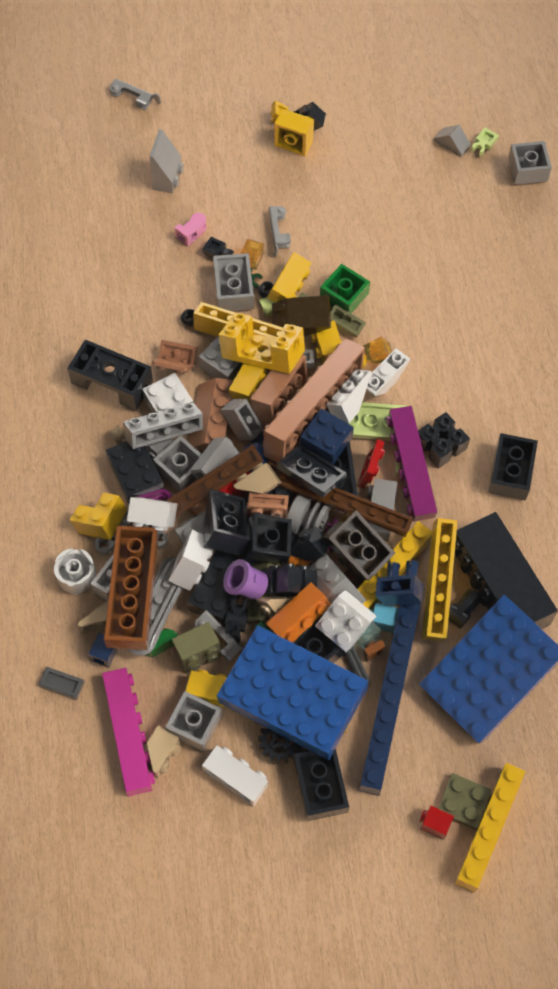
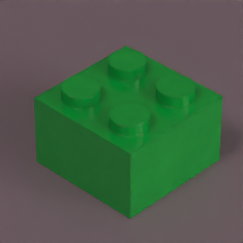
[320,263,370,314]

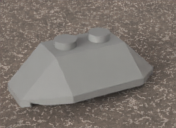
[309,553,366,604]

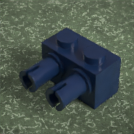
[375,560,424,606]

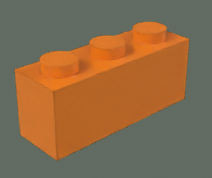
[266,583,331,642]

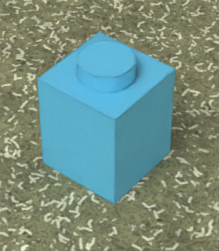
[370,603,399,633]

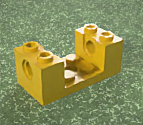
[219,313,305,374]

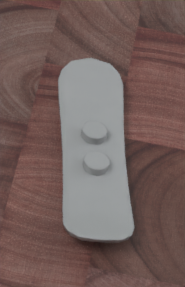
[127,557,183,656]

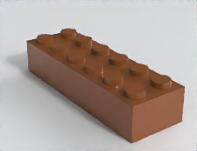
[104,526,159,650]

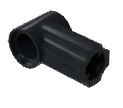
[448,589,482,629]

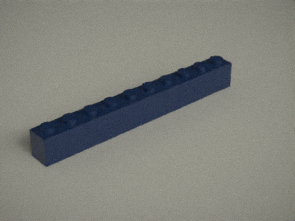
[359,603,421,796]

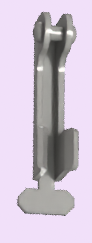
[110,78,161,110]
[268,206,291,257]
[195,610,244,661]

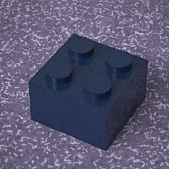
[300,408,354,464]

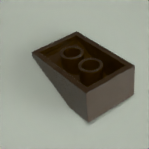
[272,295,331,337]

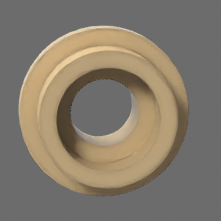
[111,425,125,443]

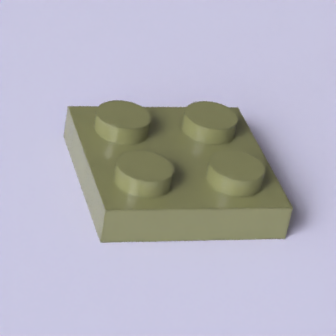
[438,773,491,830]

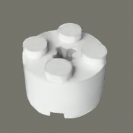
[54,548,96,595]

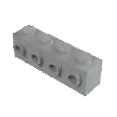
[123,403,203,449]

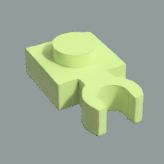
[471,128,499,157]

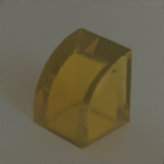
[363,336,392,363]

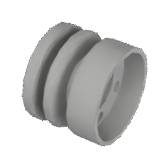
[287,495,330,535]

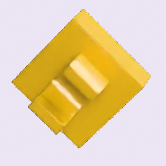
[270,100,289,123]

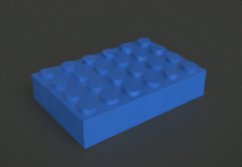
[419,595,558,743]
[217,625,368,760]

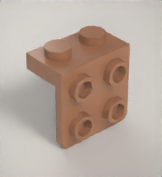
[152,339,198,374]
[247,493,289,518]

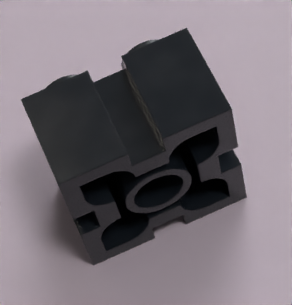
[418,412,470,469]
[261,564,317,597]

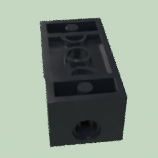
[67,339,153,410]

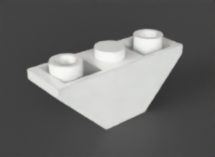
[366,349,410,396]

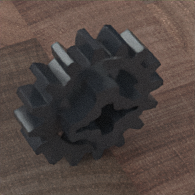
[258,728,301,764]

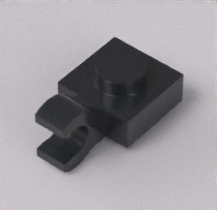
[202,237,234,258]

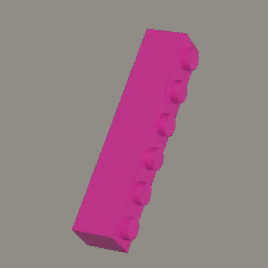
[102,668,155,797]

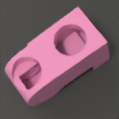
[175,213,207,246]

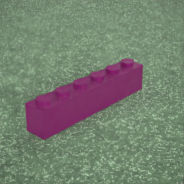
[386,405,438,522]

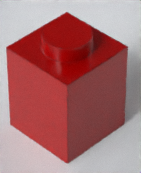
[419,805,454,840]

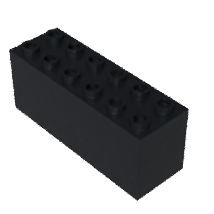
[454,512,558,629]

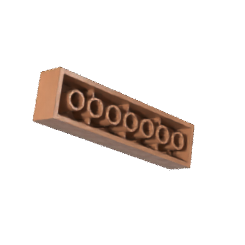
[262,339,365,463]

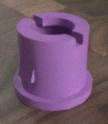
[223,559,268,600]

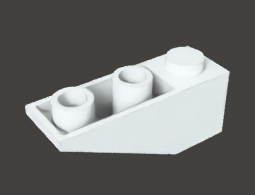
[327,370,371,423]

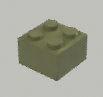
[172,622,221,673]

